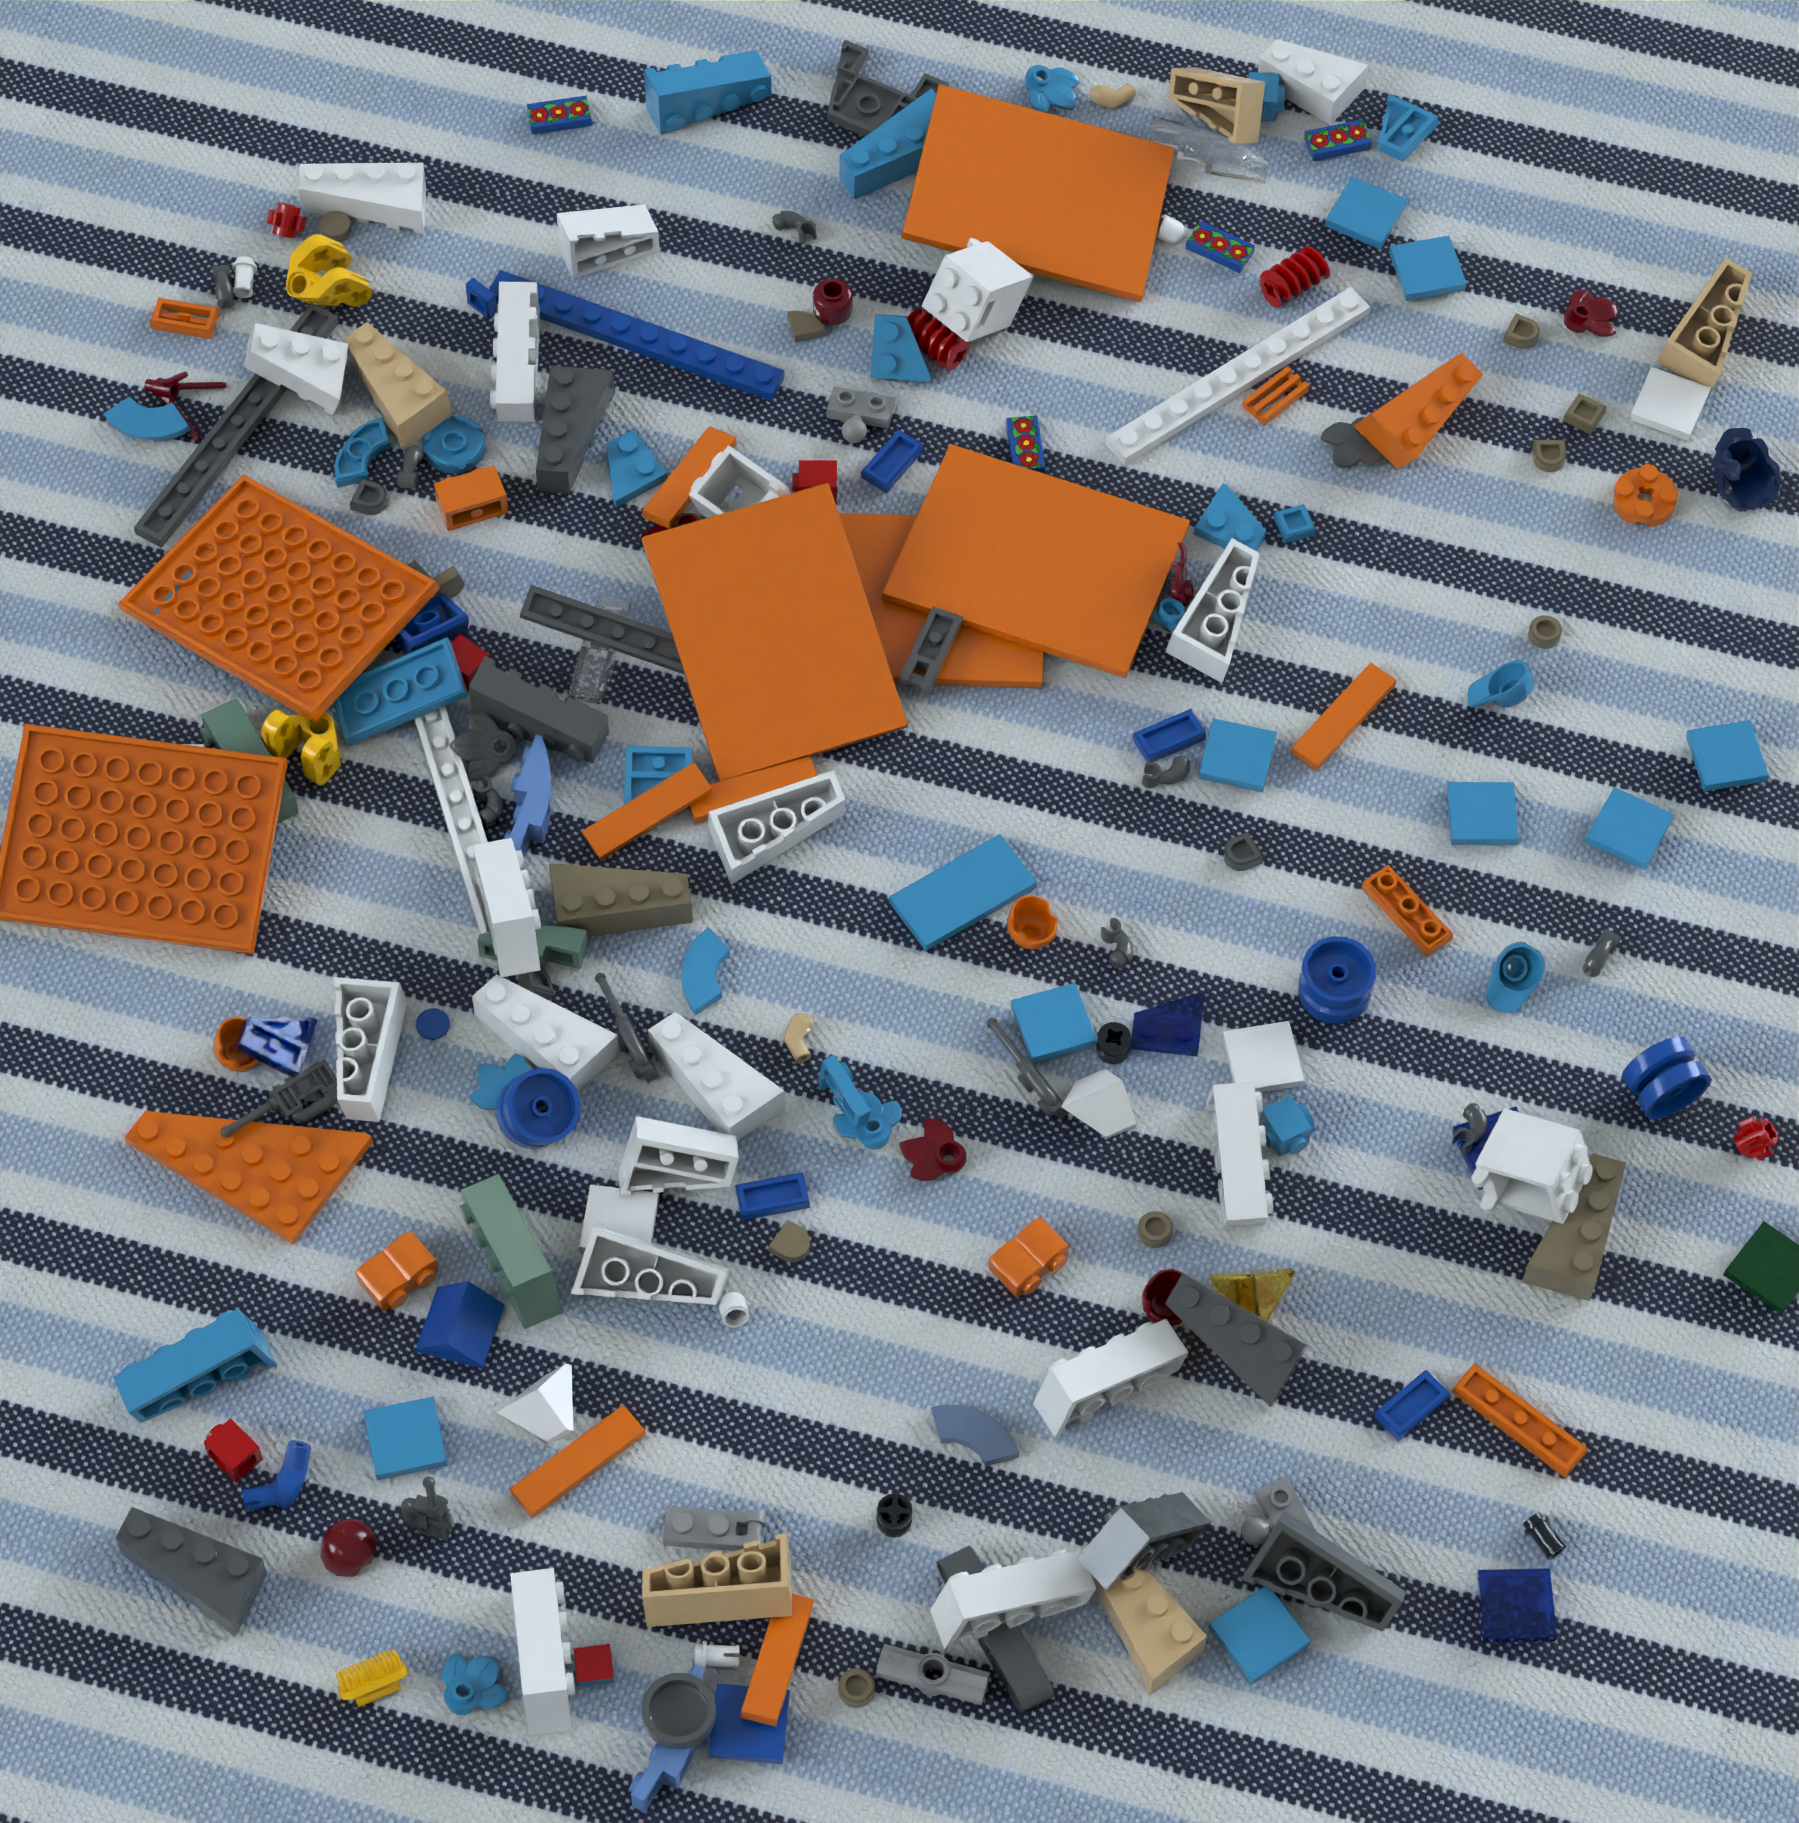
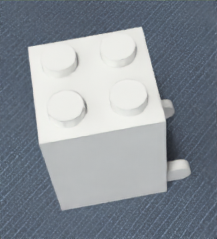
[922,238,1034,342]
[689,445,791,519]
[1472,1108,1593,1224]

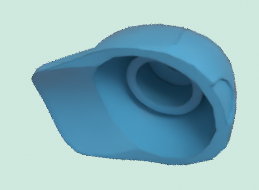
[1467,660,1534,708]
[1486,942,1545,1013]

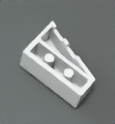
[1258,39,1369,125]
[557,204,659,279]

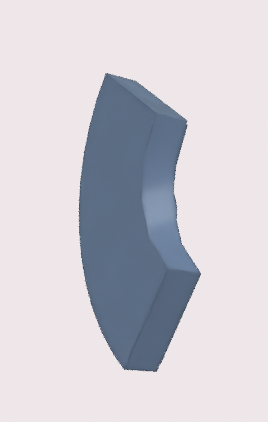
[931,1405,1019,1466]

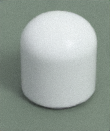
[1156,214,1185,244]
[718,1292,750,1328]

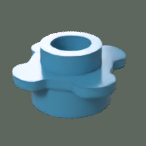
[1151,598,1186,631]

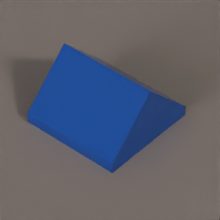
[395,593,469,655]
[416,1281,505,1369]

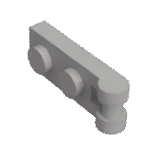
[663,1506,767,1551]

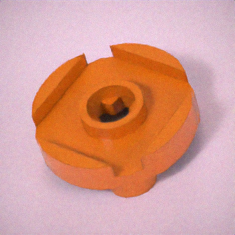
[1613,464,1679,527]

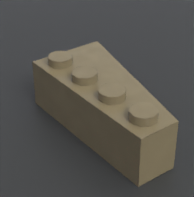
[549,863,693,937]
[1522,1153,1626,1301]

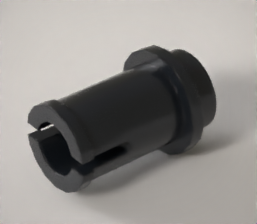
[1523,1512,1567,1560]

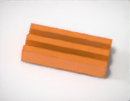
[150,297,220,339]
[1242,366,1310,426]

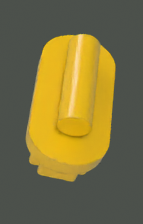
[336,1649,408,1708]

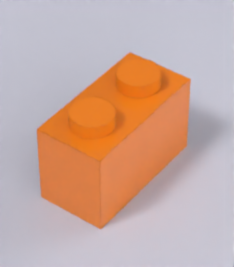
[434,465,508,531]

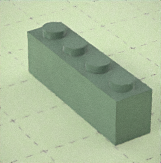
[200,698,299,824]

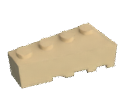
[1656,257,1752,394]
[343,322,452,450]
[642,1532,792,1627]
[1091,1567,1207,1695]

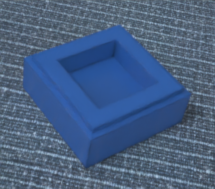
[466,277,497,319]

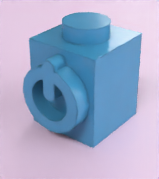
[1248,72,1285,122]
[1259,1095,1316,1157]

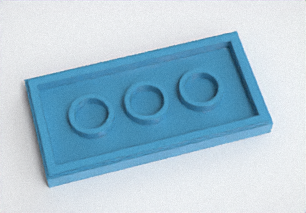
[333,637,468,747]
[889,834,1037,952]

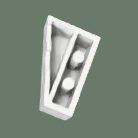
[244,323,348,415]
[619,1116,739,1196]

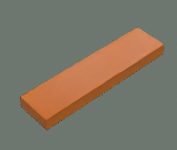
[642,426,737,529]
[1291,662,1397,771]
[688,756,818,824]
[582,762,712,861]
[1452,1363,1588,1478]
[510,1405,646,1519]
[741,1594,814,1727]

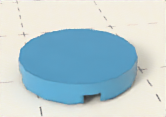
[422,415,486,474]

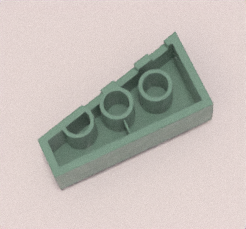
[459,1174,563,1329]

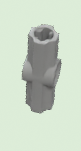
[876,1644,990,1705]

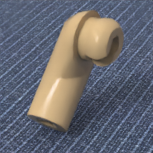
[1089,83,1136,109]
[784,1013,814,1064]

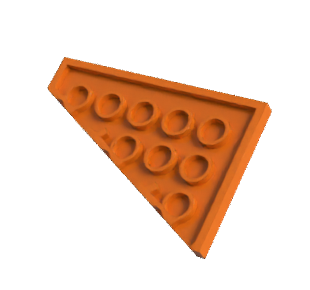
[125,1111,373,1245]

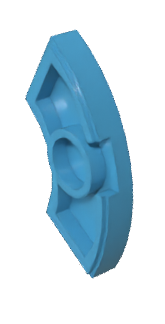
[104,397,191,442]
[334,417,391,488]
[682,927,729,1016]

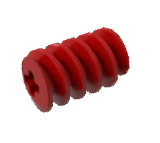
[1260,246,1330,308]
[907,308,971,371]

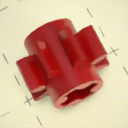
[266,202,307,238]
[1734,1116,1778,1161]

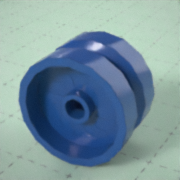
[1298,936,1376,1024]
[1621,1036,1712,1120]
[495,1068,581,1149]

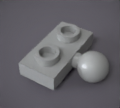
[827,387,895,443]
[1241,1476,1316,1545]

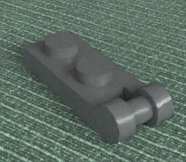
[899,606,963,695]

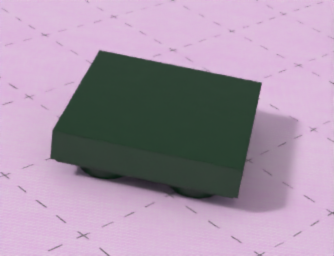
[1723,1221,1799,1315]

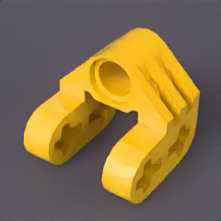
[286,234,373,307]
[261,710,341,786]

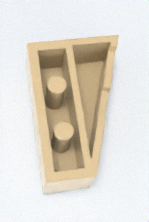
[1168,67,1265,145]

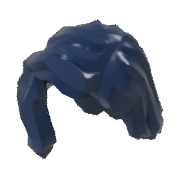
[1713,428,1781,512]

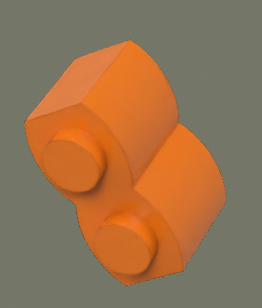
[988,1217,1069,1298]
[355,1231,439,1311]

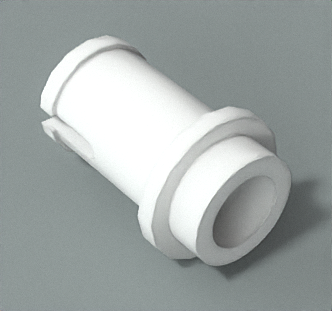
[232,256,257,298]
[694,1641,739,1670]

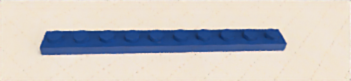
[489,270,785,401]

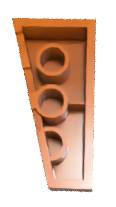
[1353,353,1483,469]

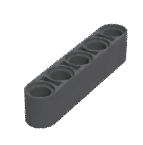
[936,1545,1054,1713]

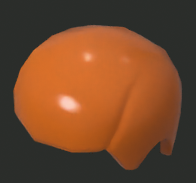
[1007,895,1058,950]
[213,1017,265,1072]

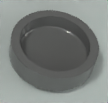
[642,1673,716,1749]

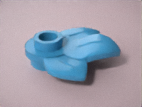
[1025,65,1080,113]
[470,1053,531,1110]
[833,1092,902,1150]
[442,1654,510,1715]

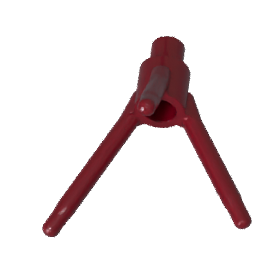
[144,371,226,442]

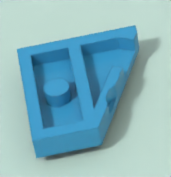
[870,314,931,382]

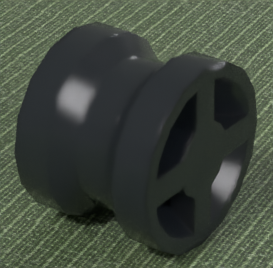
[1096,1022,1131,1064]
[876,1493,913,1538]

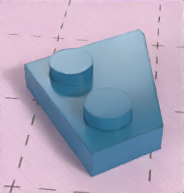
[1378,94,1438,162]
[606,429,668,508]
[1194,483,1266,551]
[624,746,693,805]
[817,1055,872,1128]

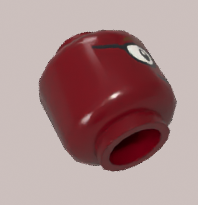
[813,279,853,325]

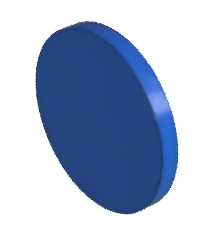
[416,1008,450,1040]

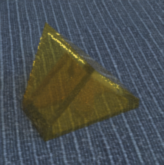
[1209,1268,1295,1321]

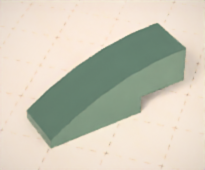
[477,925,588,969]

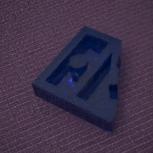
[234,1015,318,1078]

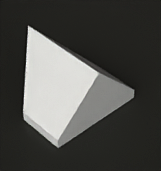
[1061,1069,1136,1140]
[496,1364,573,1443]

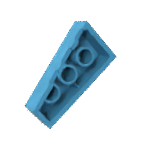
[644,50,772,135]

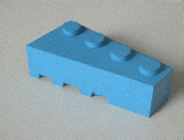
[839,88,936,199]
[113,1309,277,1423]

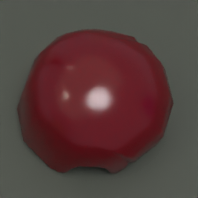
[1142,1269,1183,1326]
[320,1518,377,1577]

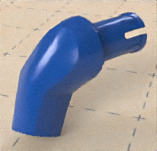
[242,1440,311,1512]

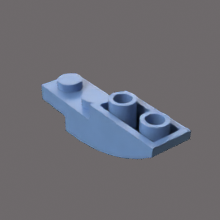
[504,735,552,859]
[629,1665,703,1813]

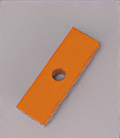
[1362,865,1453,957]

